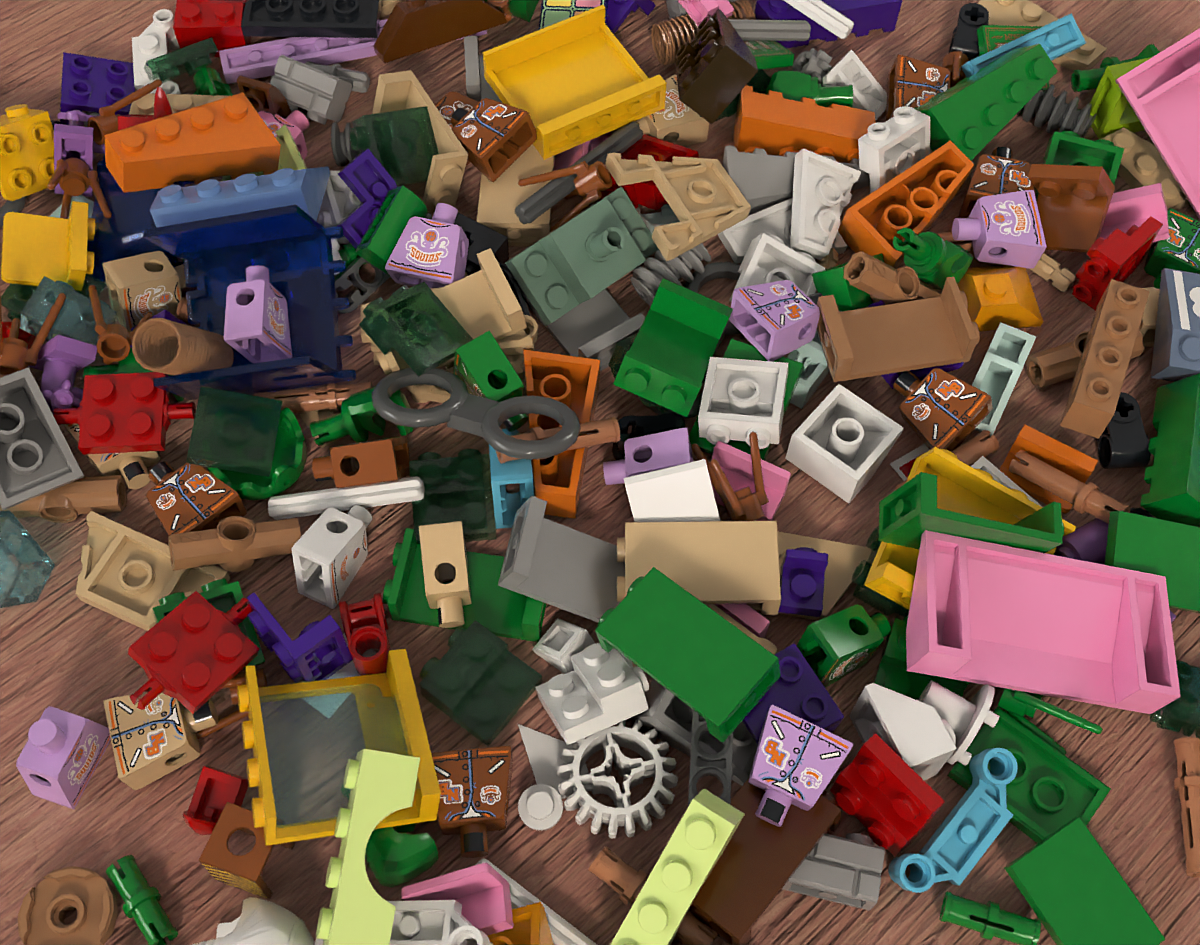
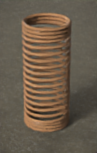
[651,0,756,66]
[132,318,233,382]

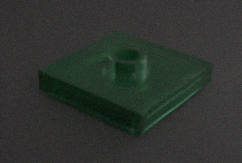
[186,386,282,477]

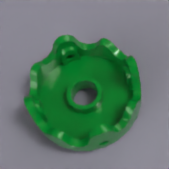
[202,401,307,501]

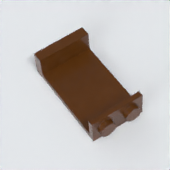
[688,778,842,945]

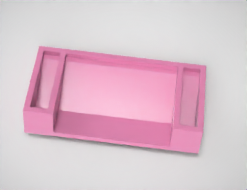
[1115,28,1200,219]
[906,530,1181,714]

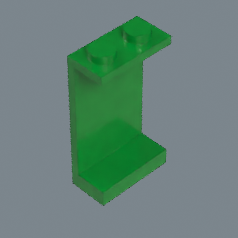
[613,278,733,417]
[879,472,1064,553]
[383,528,547,642]
[595,567,781,743]

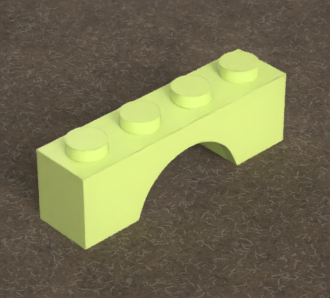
[316,749,420,945]
[610,789,745,945]

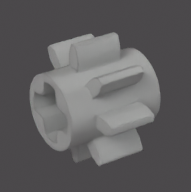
[792,48,833,87]

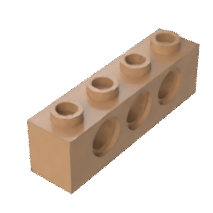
[1060,279,1150,439]

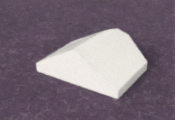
[823,50,887,121]

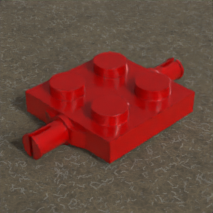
[53,372,196,455]
[128,591,260,714]

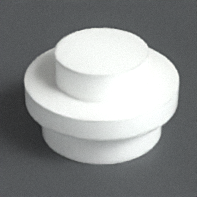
[518,784,563,831]

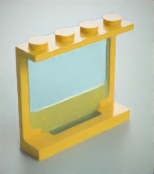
[237,649,441,846]

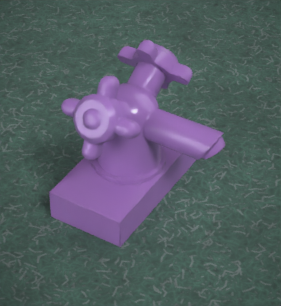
[54,110,105,197]
[29,334,97,414]

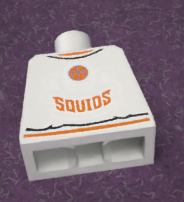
[291,505,372,610]

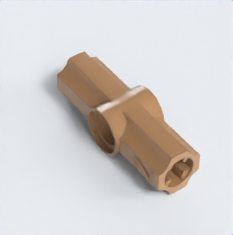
[843,252,941,305]
[1026,331,1144,388]
[0,475,127,523]
[168,516,301,572]

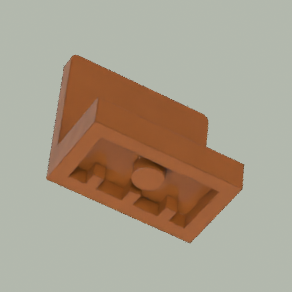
[1028,164,1115,253]

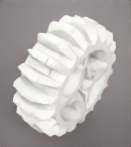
[557,719,678,838]

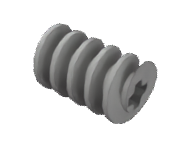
[630,243,711,306]

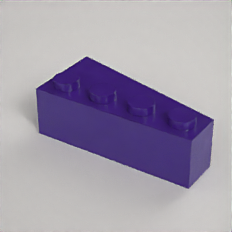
[755,0,902,49]

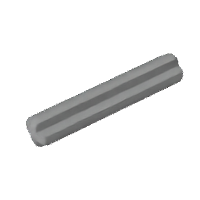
[728,19,811,41]

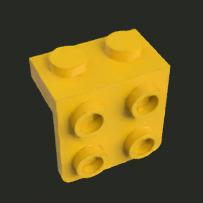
[0,104,54,201]
[1,201,95,291]

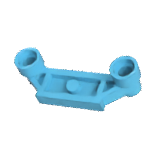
[888,748,1018,893]

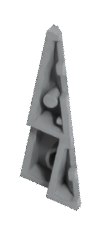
[722,145,870,216]

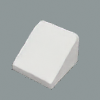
[532,618,596,674]

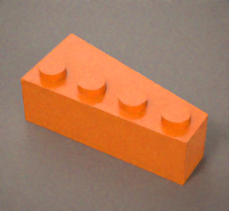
[733,85,876,163]
[104,92,281,193]
[838,140,974,268]
[523,349,600,519]

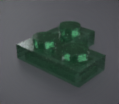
[144,37,218,82]

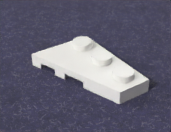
[790,148,861,260]
[718,198,848,263]

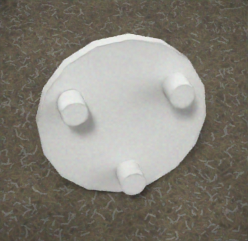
[918,681,1000,766]

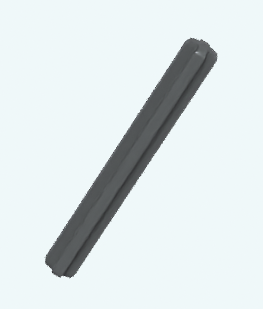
[515,121,643,224]

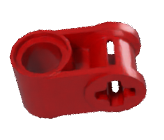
[339,593,391,676]

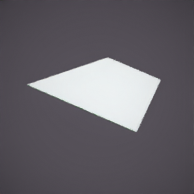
[518,724,589,799]

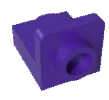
[778,547,829,617]

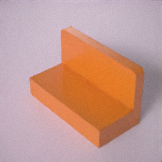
[999,424,1098,514]

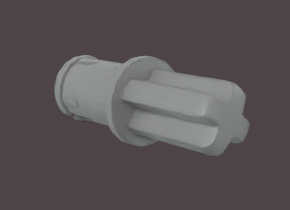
[304,61,370,93]

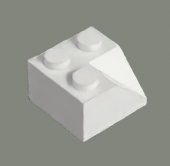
[785,384,904,503]

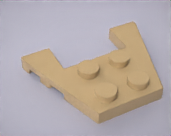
[605,153,751,261]

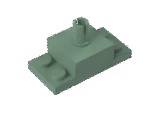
[505,186,658,326]

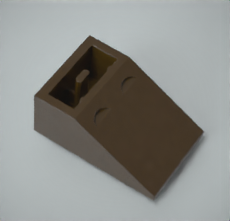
[675,9,758,124]

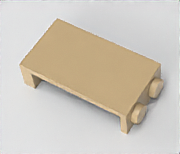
[369,70,468,213]
[477,144,555,247]
[362,248,527,375]
[617,521,781,615]

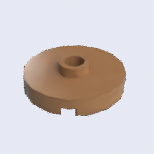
[18,866,118,945]

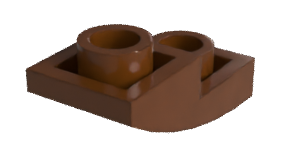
[237,76,291,119]

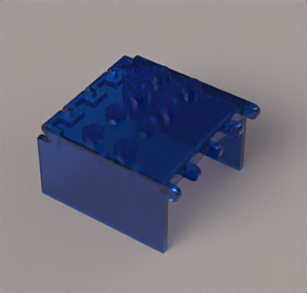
[144,204,356,401]

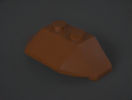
[373,0,509,63]

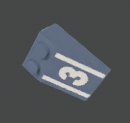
[1151,268,1200,382]

